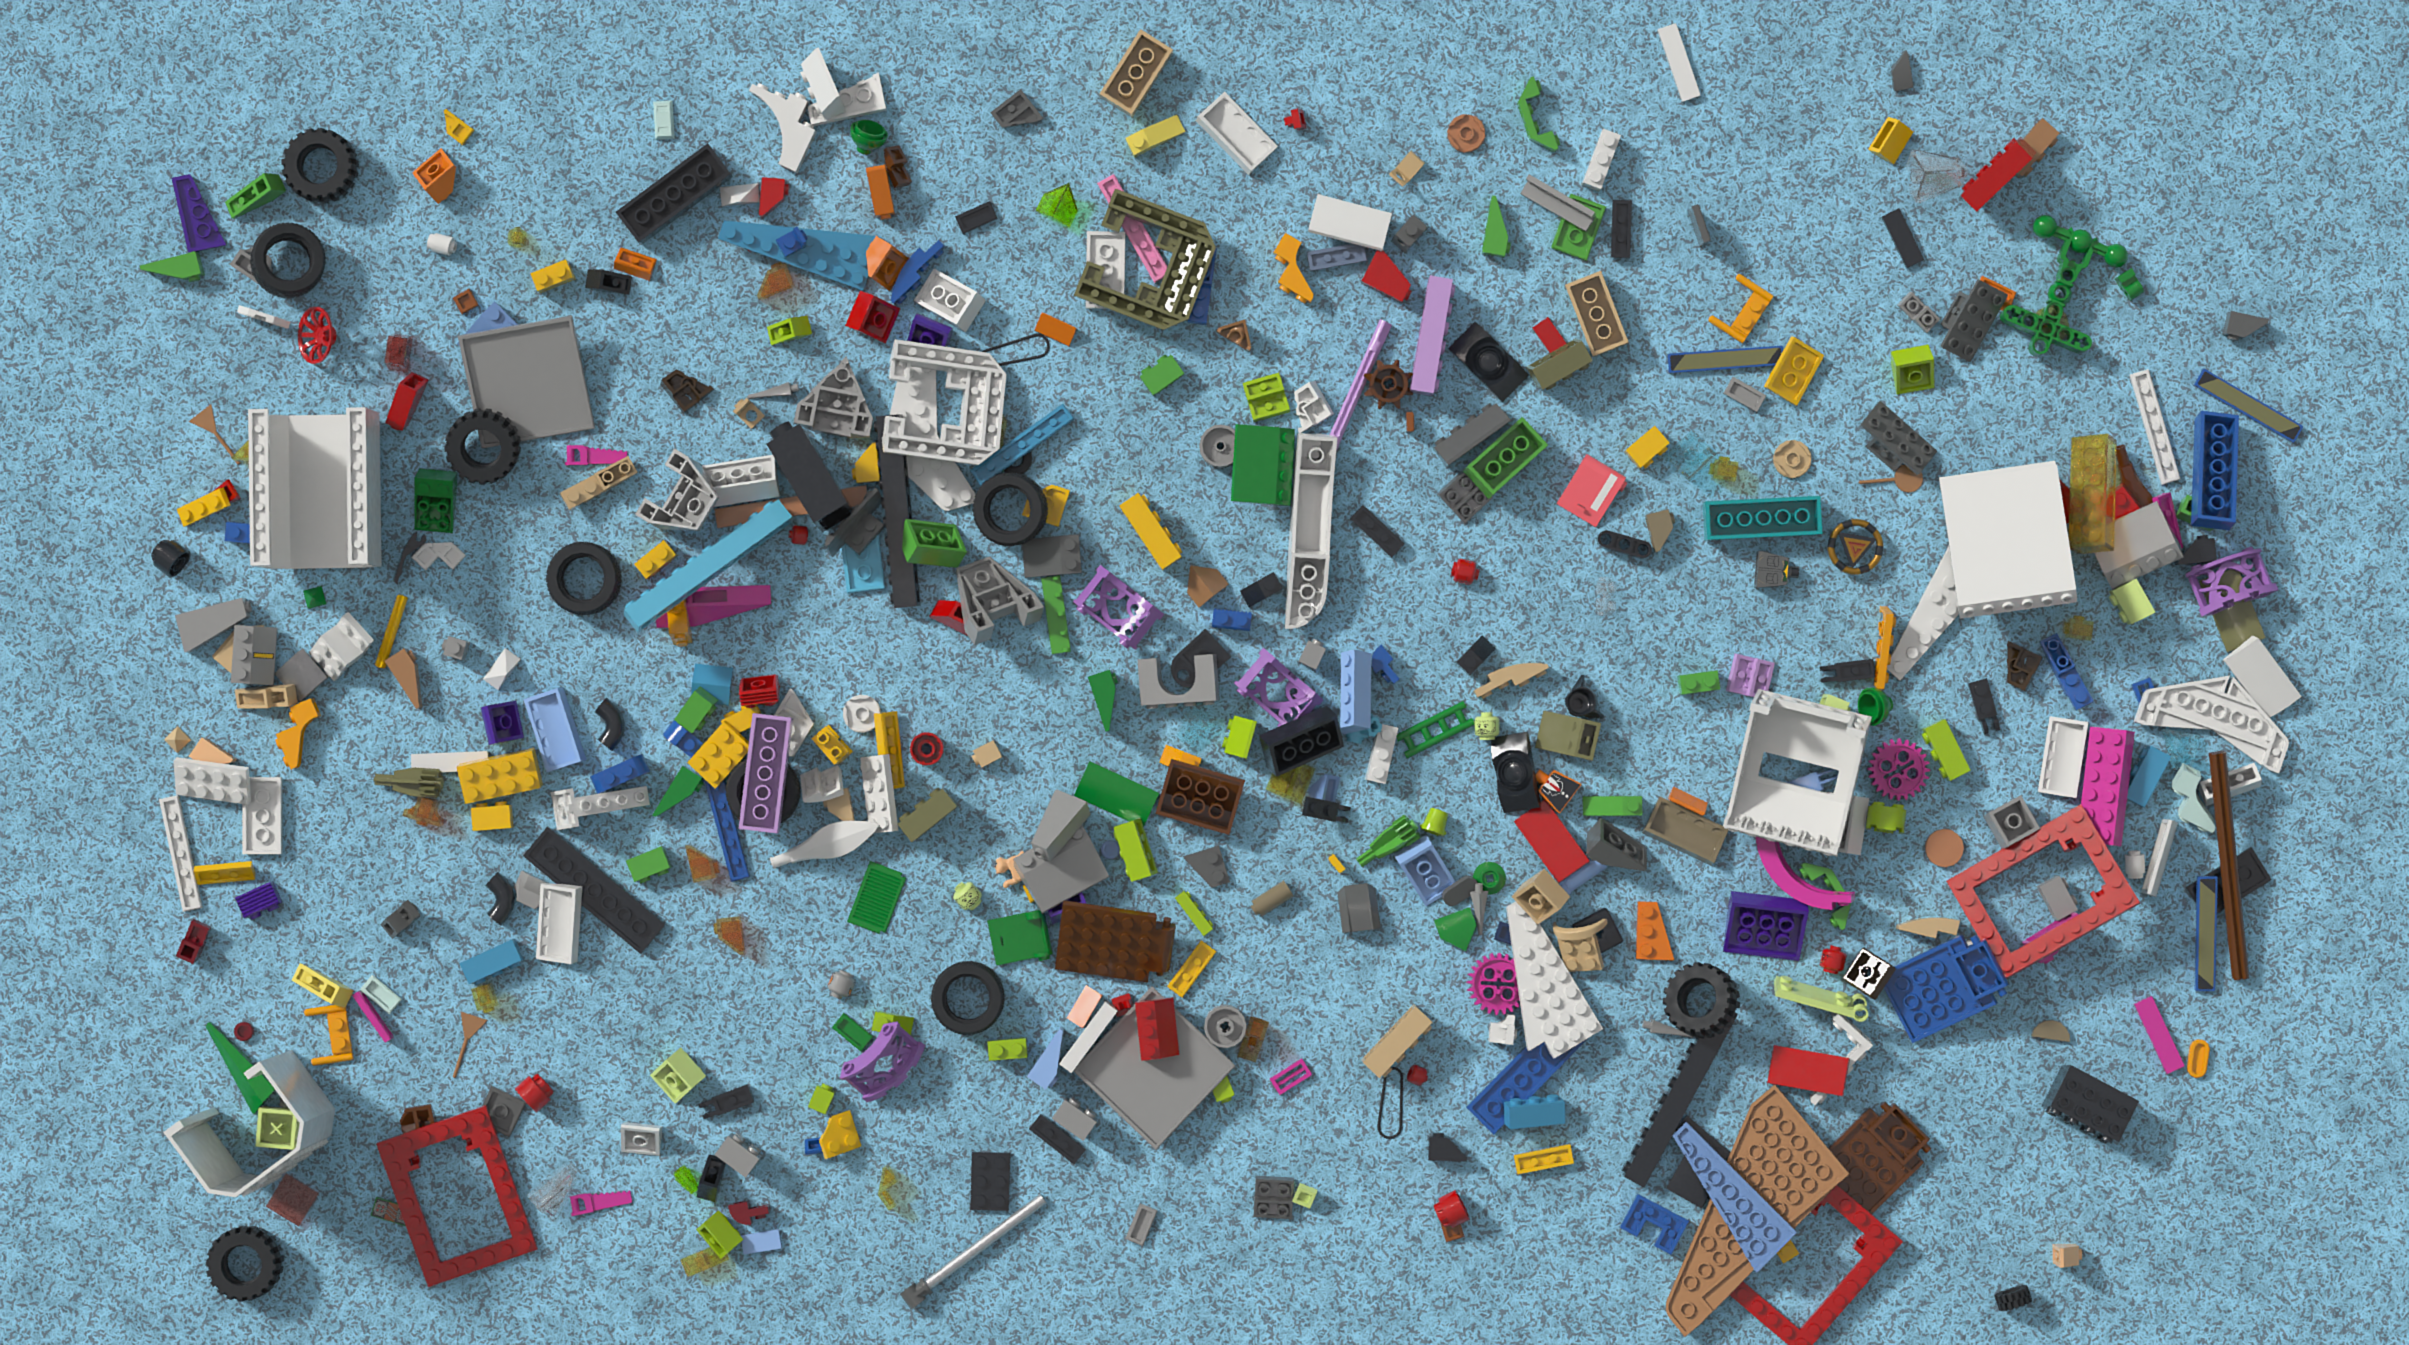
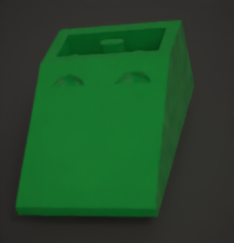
[414,468,457,533]

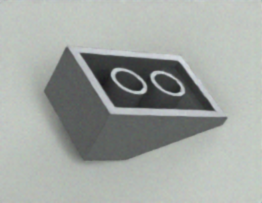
[1022,534,1082,578]
[1586,818,1647,871]

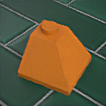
[412,148,456,204]
[866,236,909,291]

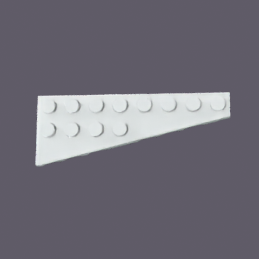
[1887,545,1959,680]

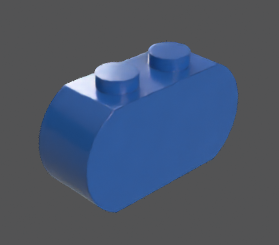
[590,754,651,794]

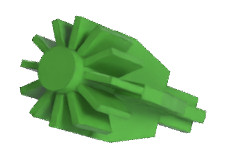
[1356,815,1421,867]

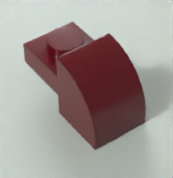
[176,919,211,964]
[728,1200,771,1225]

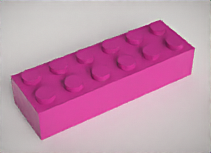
[2081,726,2135,846]

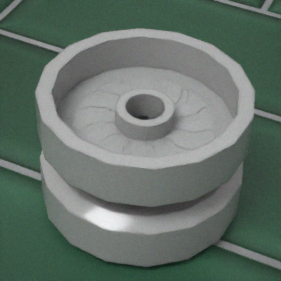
[1199,424,1235,468]
[1204,1004,1246,1048]

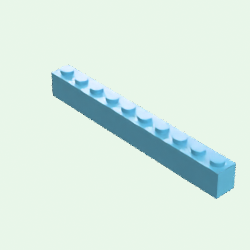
[624,499,792,633]

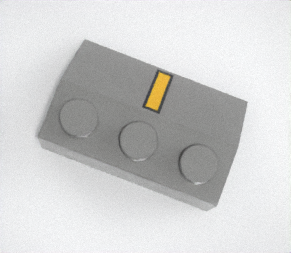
[231,625,278,685]

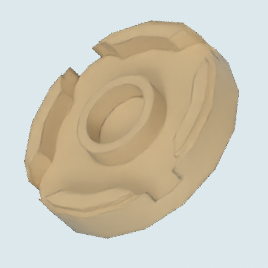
[1773,440,1811,478]

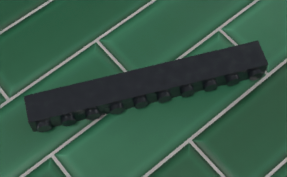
[874,414,921,608]
[1621,1006,1735,1187]

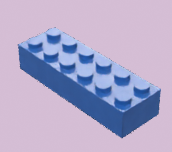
[2191,411,2239,531]

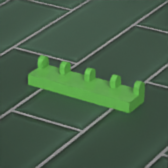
[1041,575,1071,654]

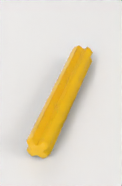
[375,595,408,668]

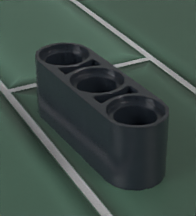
[1596,530,1652,559]

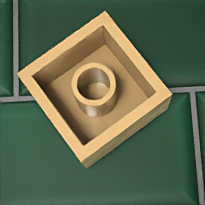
[1512,869,1570,925]

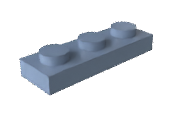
[1307,244,1367,271]

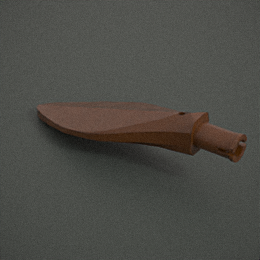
[2113,444,2153,507]

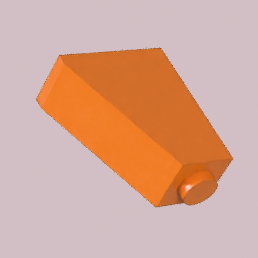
[866,165,895,220]

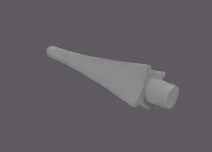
[747,382,800,399]
[1470,883,1488,935]
[1642,1019,1694,1038]

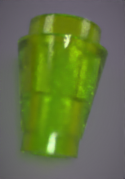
[673,1165,698,1194]

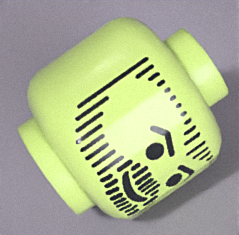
[1474,712,1500,740]
[953,882,982,910]

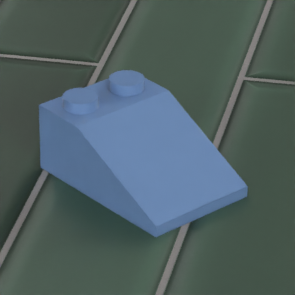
[457,301,519,346]

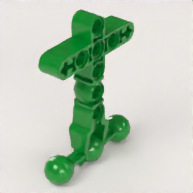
[2000,215,2128,357]

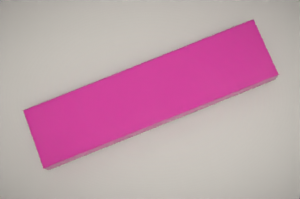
[2134,996,2185,1074]

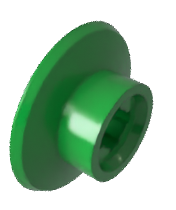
[1473,862,1506,895]

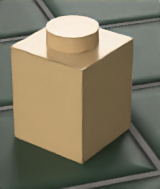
[972,740,1003,768]

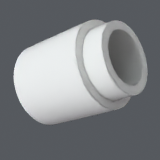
[427,233,457,256]
[2125,850,2145,879]

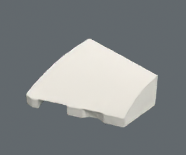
[1294,381,1334,433]

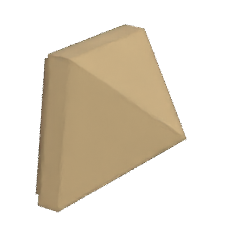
[164,726,191,753]

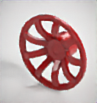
[298,306,337,364]

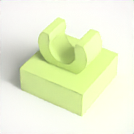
[1292,1183,1317,1209]

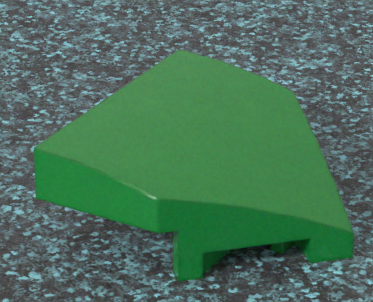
[1434,907,1477,952]

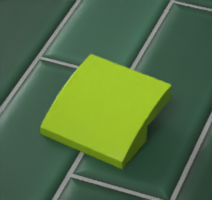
[1242,373,1290,422]

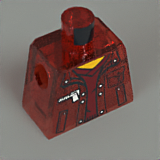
[385,333,413,372]

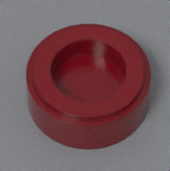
[234,1022,254,1041]

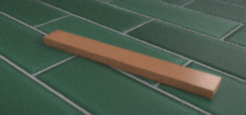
[714,485,867,528]

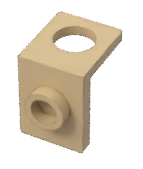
[1389,151,1425,187]
[733,398,765,429]

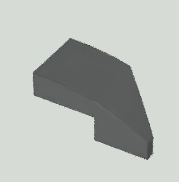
[1891,50,1913,91]

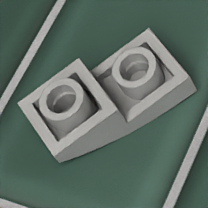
[1897,292,1940,333]

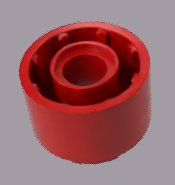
[910,732,944,765]
[515,1074,554,1113]
[1434,1190,1470,1228]

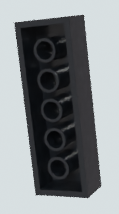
[616,143,733,245]

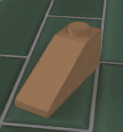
[385,648,422,709]

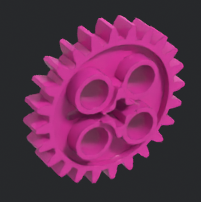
[1867,738,1930,801]
[1466,953,1520,1015]

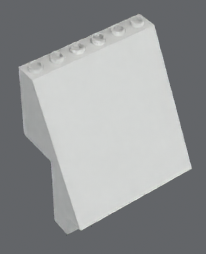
[1939,461,2077,619]

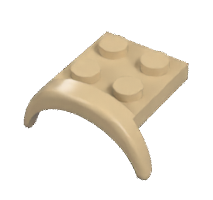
[1553,919,1607,972]

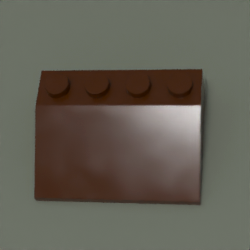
[1155,758,1245,835]

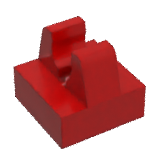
[1284,108,1307,130]
[1111,993,1133,1017]

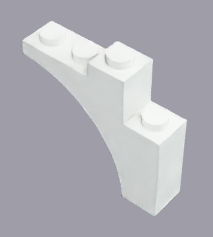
[749,83,817,174]

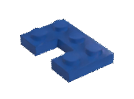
[1620,1193,1689,1255]

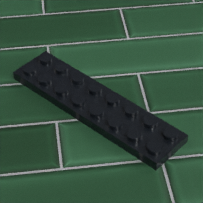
[523,826,666,954]

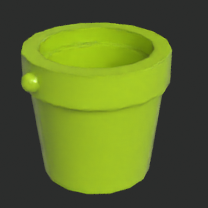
[1420,808,1448,837]

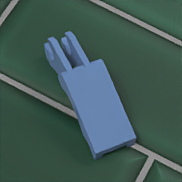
[1786,768,1838,791]

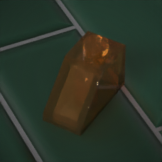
[757,262,795,301]
[685,844,720,883]
[713,916,746,955]
[1237,1016,1269,1062]

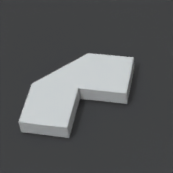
[237,305,290,329]
[411,542,466,570]

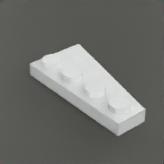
[807,72,887,126]

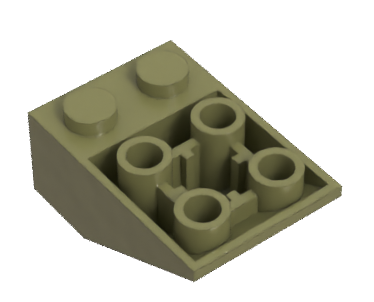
[1535,710,1601,761]

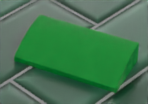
[1074,761,1159,827]

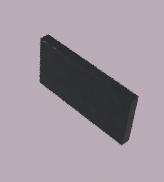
[2185,847,2272,913]

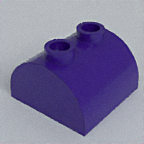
[907,313,953,347]
[480,700,524,745]

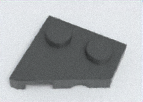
[990,89,1043,129]
[1183,845,1230,888]

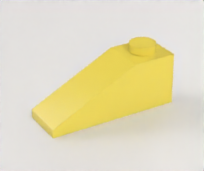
[1125,115,1185,158]
[292,963,354,1008]

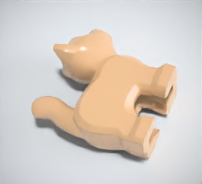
[995,850,1024,888]

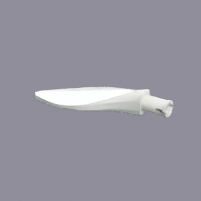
[770,821,878,869]

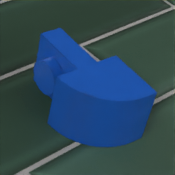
[1371,644,1399,684]
[662,720,704,758]

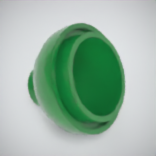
[850,119,888,155]
[1858,687,1893,726]

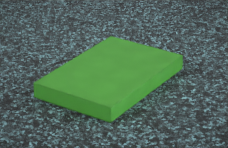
[1551,194,1606,261]

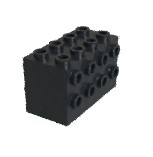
[2041,1065,2139,1144]

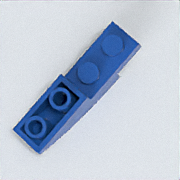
[890,240,945,305]
[1187,248,1217,325]
[2039,633,2094,711]

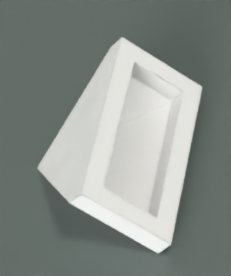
[720,183,760,206]
[483,648,521,690]

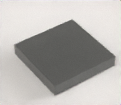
[1688,204,1711,247]
[482,1086,526,1137]

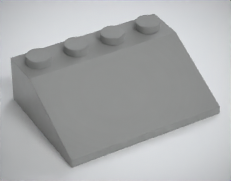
[2086,501,2183,589]
[1013,825,1109,914]

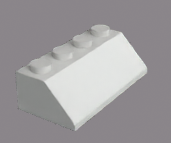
[701,455,780,507]

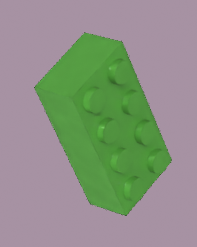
[1463,417,1548,499]

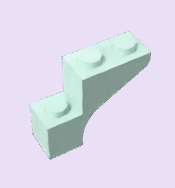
[2172,763,2215,833]

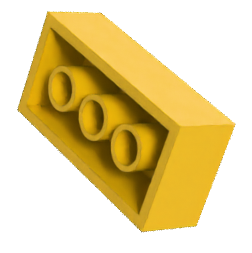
[1119,493,1183,571]
[457,748,543,804]

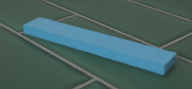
[970,404,1074,486]

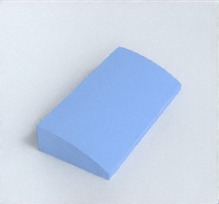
[523,687,586,772]

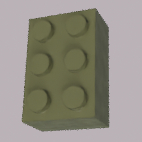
[1526,338,1593,390]
[897,788,959,842]

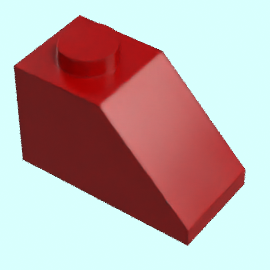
[759,177,790,218]

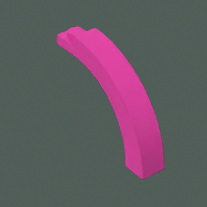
[1756,836,1855,910]

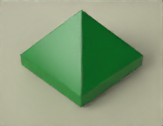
[303,586,327,609]

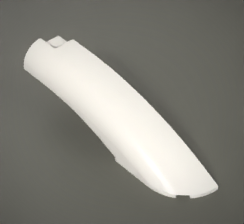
[1285,433,1337,629]

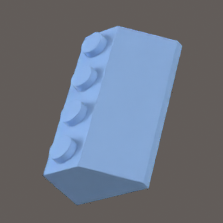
[1340,649,1371,734]

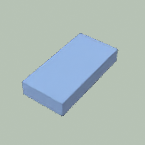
[741,1229,782,1254]

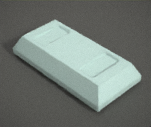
[653,101,675,140]
[360,975,402,1014]

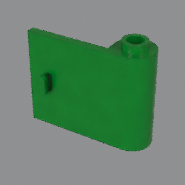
[987,910,1053,966]

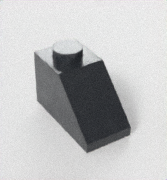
[585,269,632,295]
[2174,535,2217,565]
[1240,572,1283,607]
[1455,635,1496,676]
[1428,1132,1467,1162]
[697,1154,726,1202]

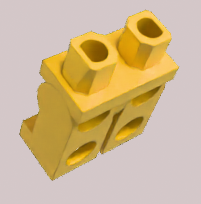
[811,725,853,765]

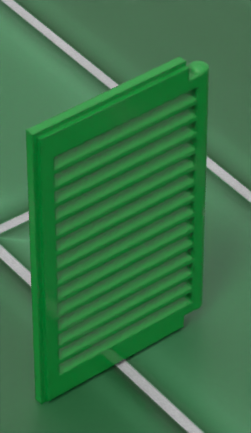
[847,861,906,934]

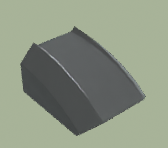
[1337,883,1381,933]

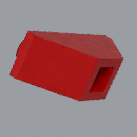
[929,600,968,636]

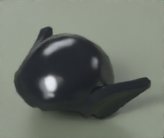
[1564,675,1604,719]

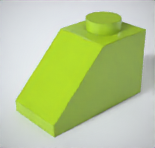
[767,315,812,345]
[871,1010,914,1036]

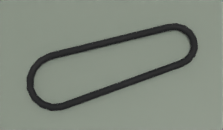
[982,334,1050,366]
[1377,1067,1403,1139]

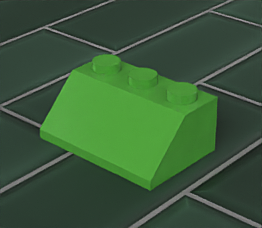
[902,519,967,568]

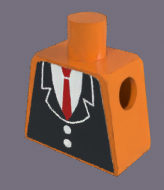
[1536,769,1582,814]

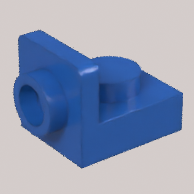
[776,226,807,258]

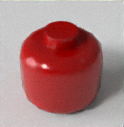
[788,525,808,545]
[1407,1064,1428,1086]

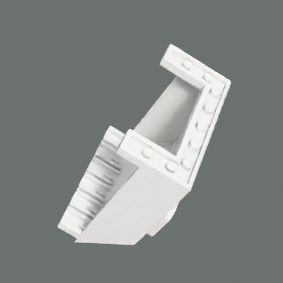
[1723,689,1872,857]

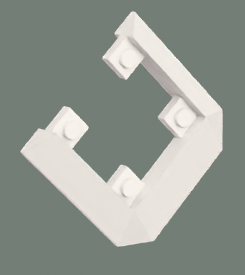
[882,339,1006,465]

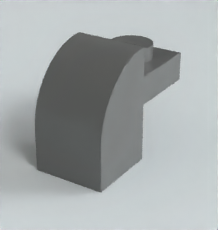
[380,900,420,939]

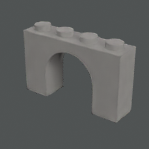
[1138,654,1220,709]

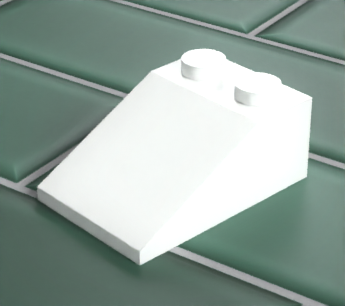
[914,269,986,333]

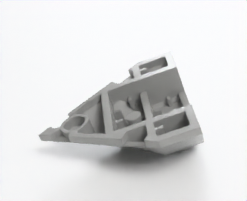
[793,357,873,438]

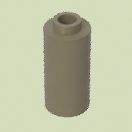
[1250,880,1294,917]

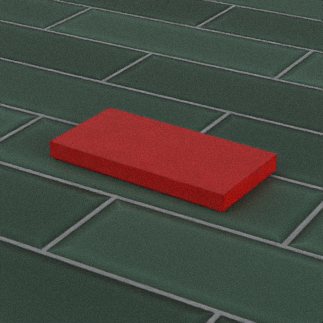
[1514,800,1590,884]
[1767,1045,1850,1096]

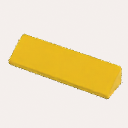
[874,711,905,789]

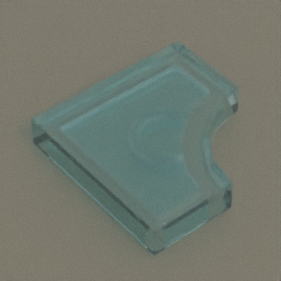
[1177,702,1218,749]

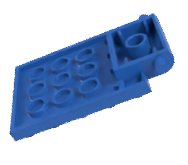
[1884,934,2009,1043]

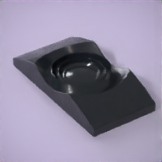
[1448,322,1529,402]
[1491,731,1541,813]

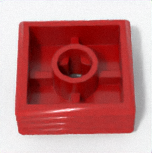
[739,674,780,708]

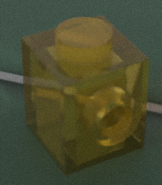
[1708,456,1738,482]
[2063,615,2094,641]
[471,983,499,1013]

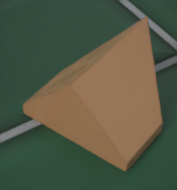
[1216,319,1251,352]
[1187,565,1229,608]

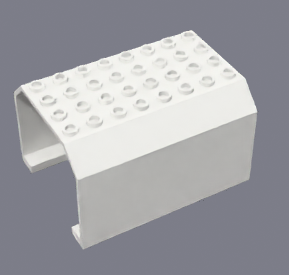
[248,407,382,569]
[163,1050,335,1197]

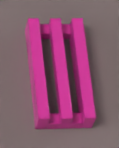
[1269,1058,1312,1095]

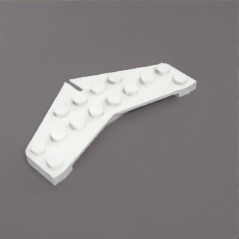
[890,366,975,511]
[2134,676,2289,773]

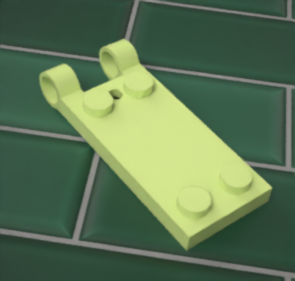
[1774,976,1868,1022]

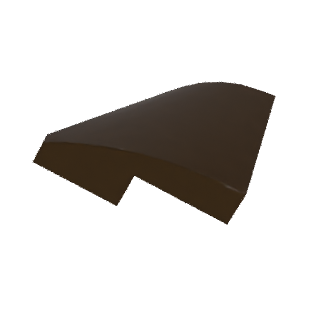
[660,369,714,414]
[2007,641,2043,692]

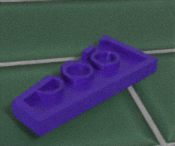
[171,174,227,253]

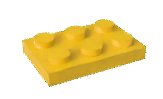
[1764,336,1824,406]
[687,720,749,789]

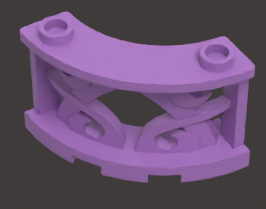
[2185,547,2278,617]
[1073,565,1164,650]
[1234,648,1323,727]
[840,1022,925,1102]

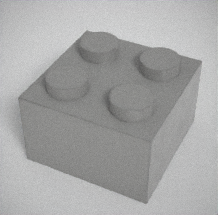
[1983,795,2040,849]
[1052,1096,1098,1141]
[715,1133,763,1178]

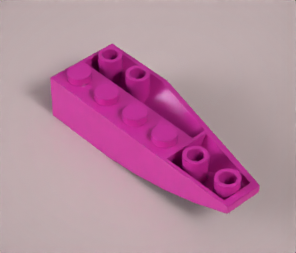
[656,585,771,628]

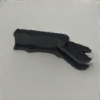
[393,531,426,585]

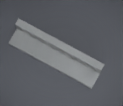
[1520,174,1596,232]

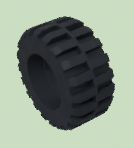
[281,128,359,204]
[444,408,521,485]
[1662,962,1740,1039]
[205,1225,284,1302]

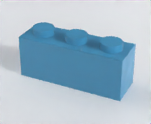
[2127,746,2172,808]
[459,939,524,986]
[1504,1094,1565,1129]

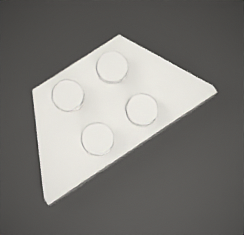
[774,689,814,756]

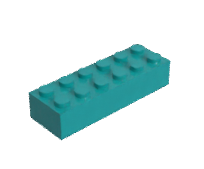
[1703,496,1823,541]

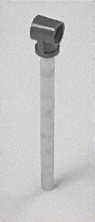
[900,1194,1047,1309]

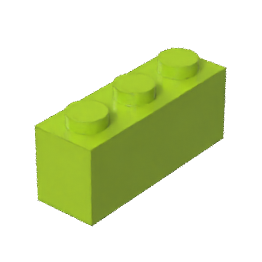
[1921,719,1971,781]
[1113,818,1158,882]

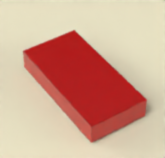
[1532,317,1567,353]

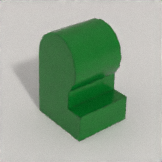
[2114,268,2144,301]

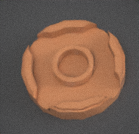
[1447,114,1485,153]
[1925,829,1964,867]

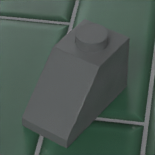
[2222,311,2269,341]

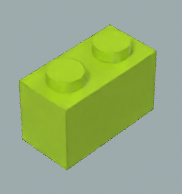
[987,1037,1028,1061]
[696,1210,744,1259]

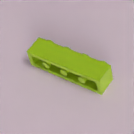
[1175,891,1213,936]

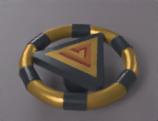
[1827,519,1884,575]

